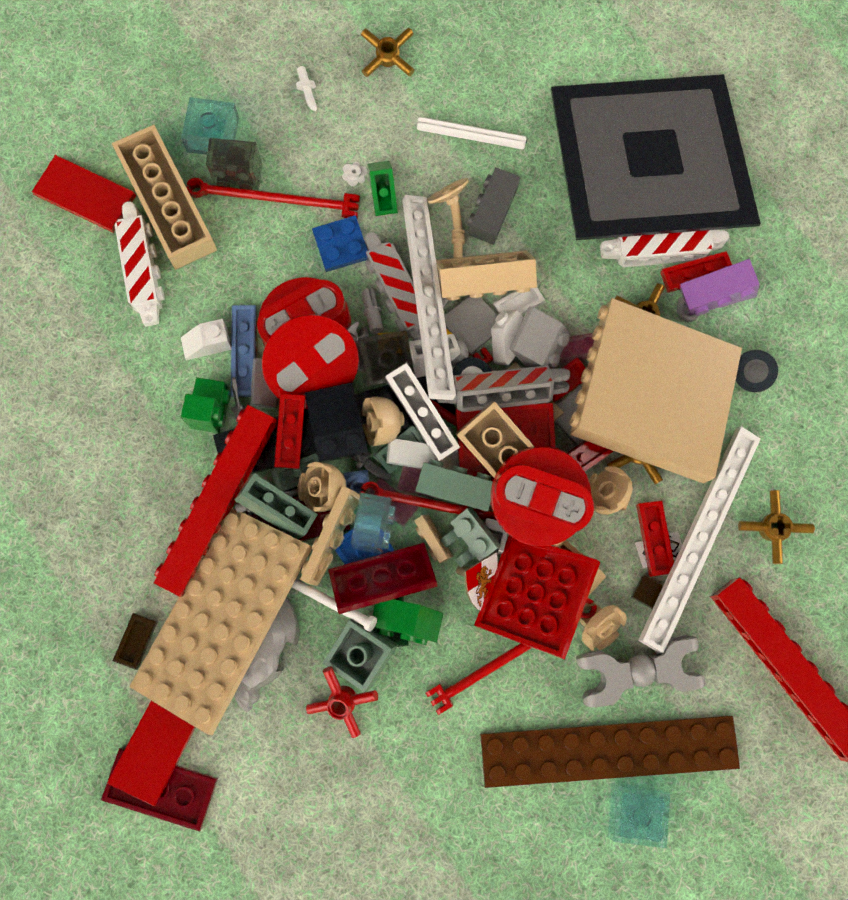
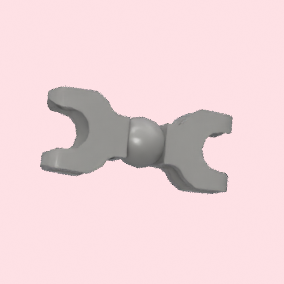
[576,635,706,707]

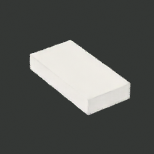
[493,288,545,315]

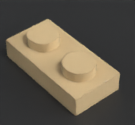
[414,515,454,563]

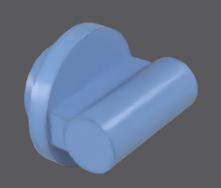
[344,470,369,493]

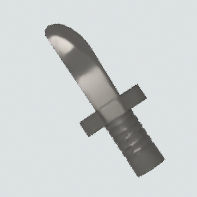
[231,377,245,426]
[351,452,391,480]

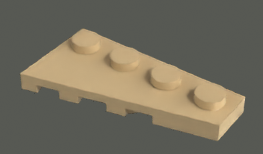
[300,486,365,586]

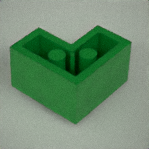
[181,377,231,433]
[372,599,444,645]

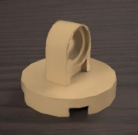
[589,467,633,515]
[579,602,627,651]

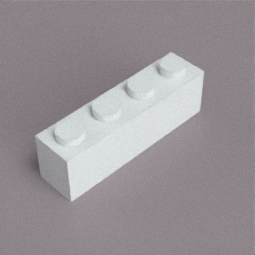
[385,363,460,461]

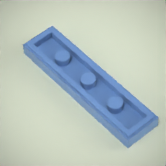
[231,305,256,397]

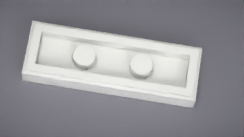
[386,439,459,470]

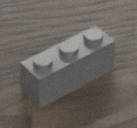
[467,167,521,245]

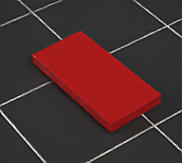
[32,155,136,233]
[107,700,196,806]

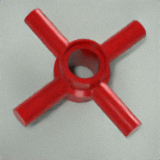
[306,666,378,738]

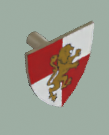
[456,552,498,610]

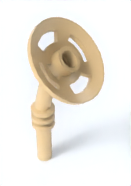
[427,178,469,258]

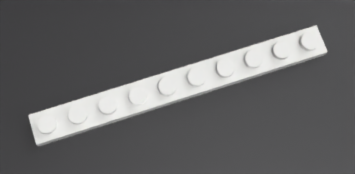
[402,195,456,400]
[638,426,761,653]

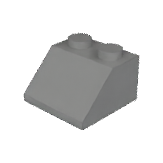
[510,306,570,369]

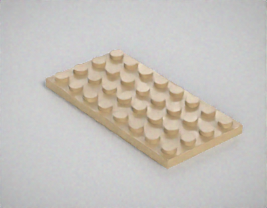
[129,508,312,735]

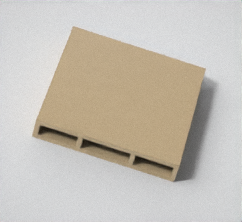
[569,298,742,484]

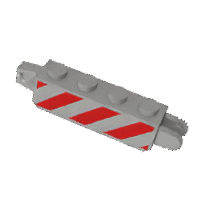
[364,232,421,341]
[437,365,570,412]

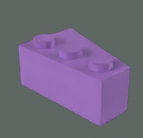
[680,259,760,316]

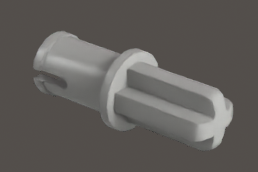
[361,288,384,335]

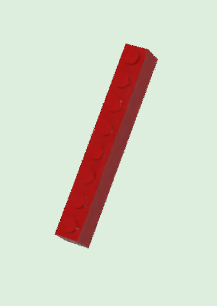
[154,405,278,597]
[710,577,848,762]

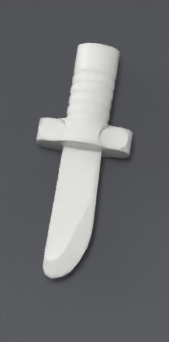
[296,66,317,111]

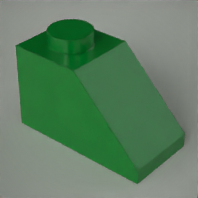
[367,161,398,216]

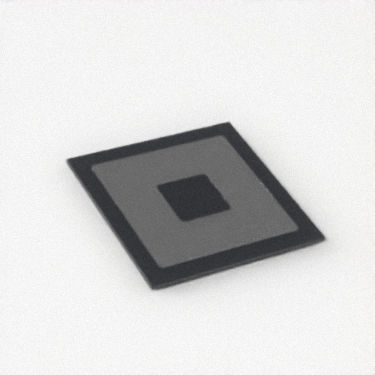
[550,74,761,240]

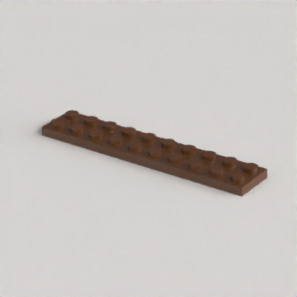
[480,715,740,788]

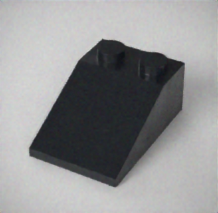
[305,382,368,463]

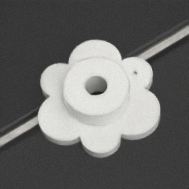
[342,162,367,186]

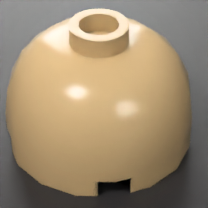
[361,397,404,446]
[298,462,346,512]

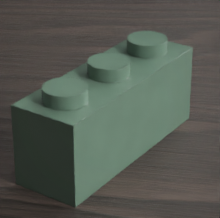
[416,459,493,511]
[235,473,318,540]

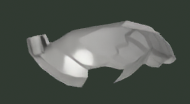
[234,597,300,712]

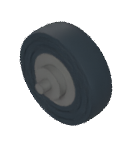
[735,350,778,392]

